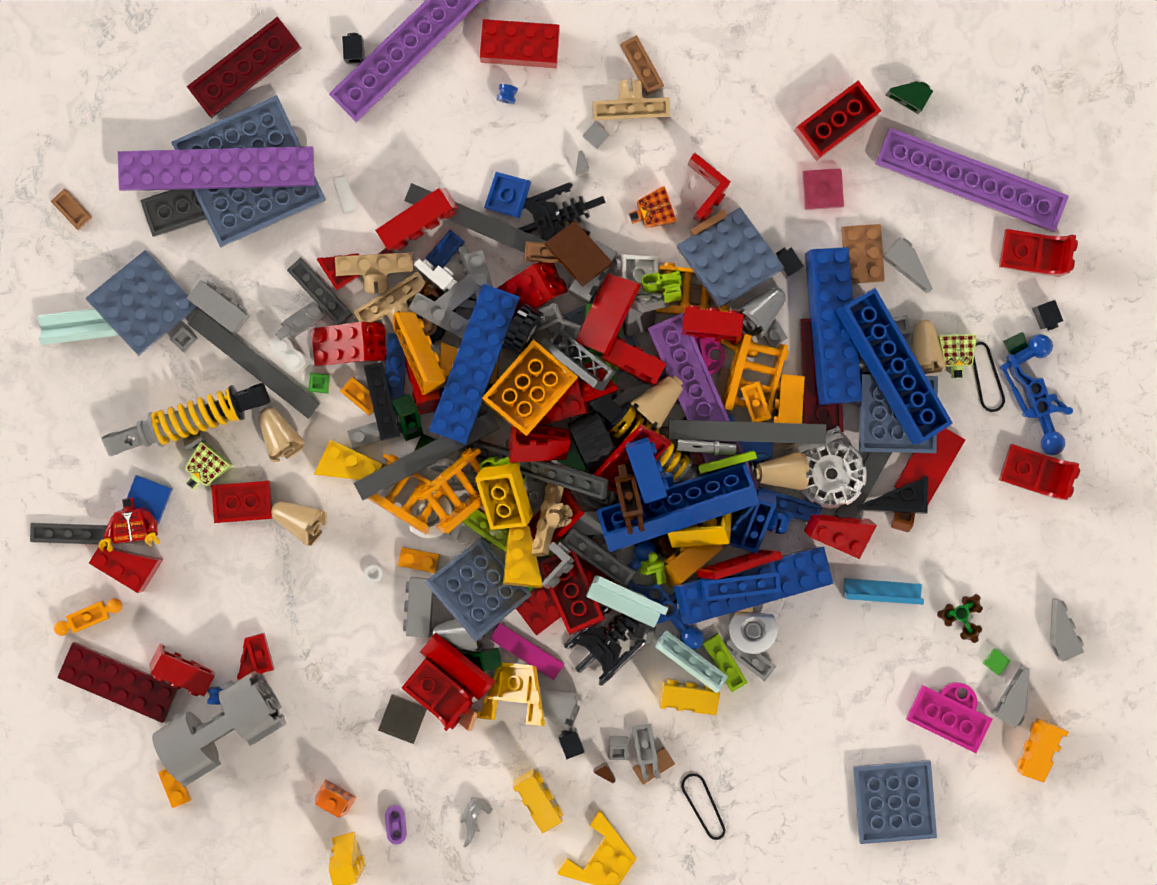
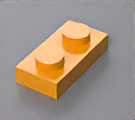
[340,377,374,416]
[741,381,772,422]
[398,547,440,573]
[158,769,192,808]

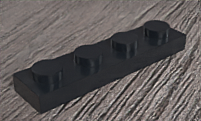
[364,362,400,441]

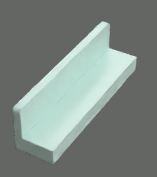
[38,309,117,345]
[586,575,668,627]
[655,630,728,693]

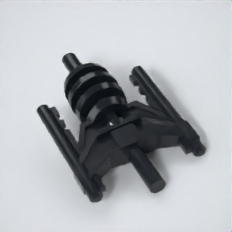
[518,182,606,241]
[564,605,646,686]

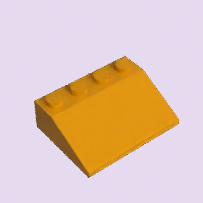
[482,339,578,436]

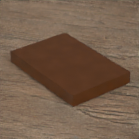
[545,221,612,287]

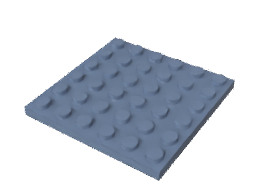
[171,95,326,248]

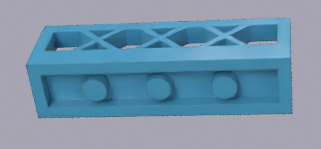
[843,578,924,605]

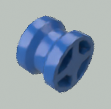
[496,84,518,104]
[207,687,223,705]

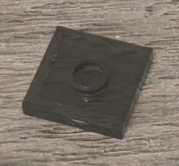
[378,694,427,744]

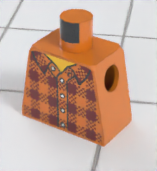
[629,186,677,228]
[315,779,356,818]

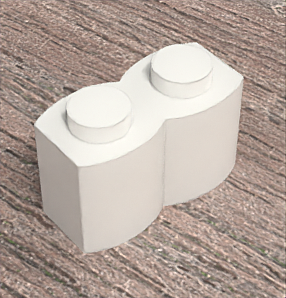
[271,337,310,373]

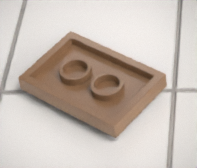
[841,224,885,284]

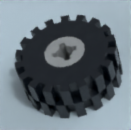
[502,304,543,355]

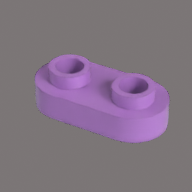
[385,805,407,845]

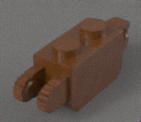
[615,464,645,535]

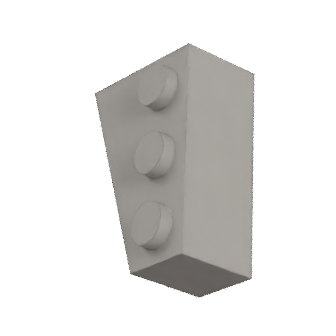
[568,241,617,304]

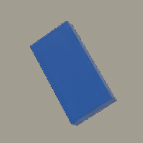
[426,229,465,269]

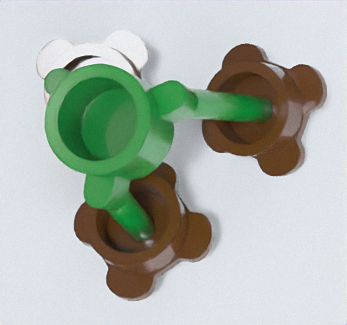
[937,594,983,643]

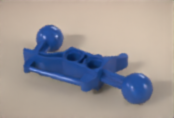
[1000,334,1073,455]
[628,540,704,650]

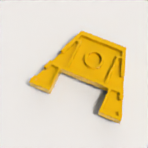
[477,662,545,726]
[557,810,637,885]

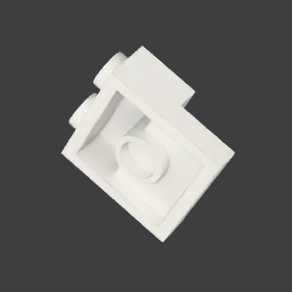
[613,255,658,295]
[414,259,457,293]

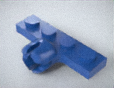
[759,487,822,534]

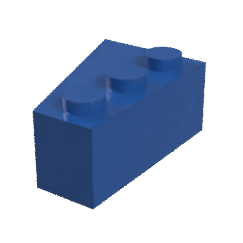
[625,437,669,504]
[728,489,776,554]

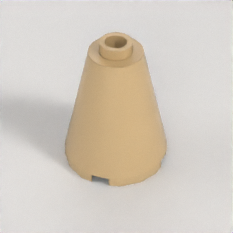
[910,320,946,375]
[630,375,683,429]
[258,407,305,462]
[753,452,809,490]
[271,501,327,546]

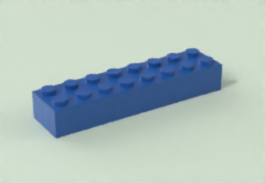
[805,247,862,405]
[429,283,521,444]
[835,288,953,445]
[597,462,759,552]
[674,546,833,625]

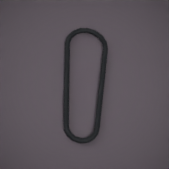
[973,342,1005,412]
[681,773,726,840]

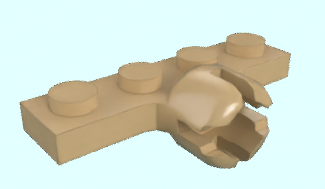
[592,79,670,121]
[335,252,413,294]
[353,271,426,324]
[531,483,573,557]

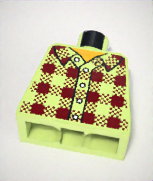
[938,335,977,378]
[186,442,233,490]

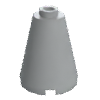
[736,287,786,339]
[430,619,485,652]
[540,689,582,731]

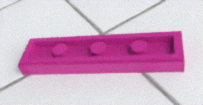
[490,623,564,680]

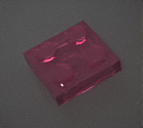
[802,168,844,210]

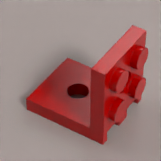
[688,153,731,223]

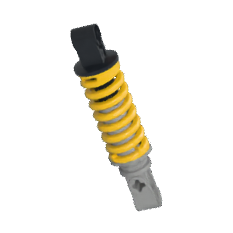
[101,383,271,456]
[587,394,699,485]

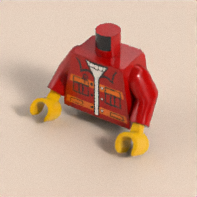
[99,497,160,552]

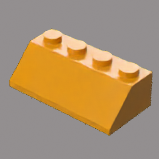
[393,312,447,395]

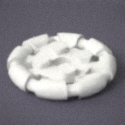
[801,440,867,509]

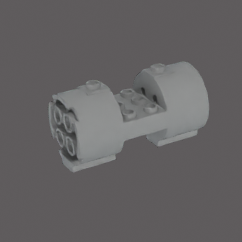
[152,671,287,787]

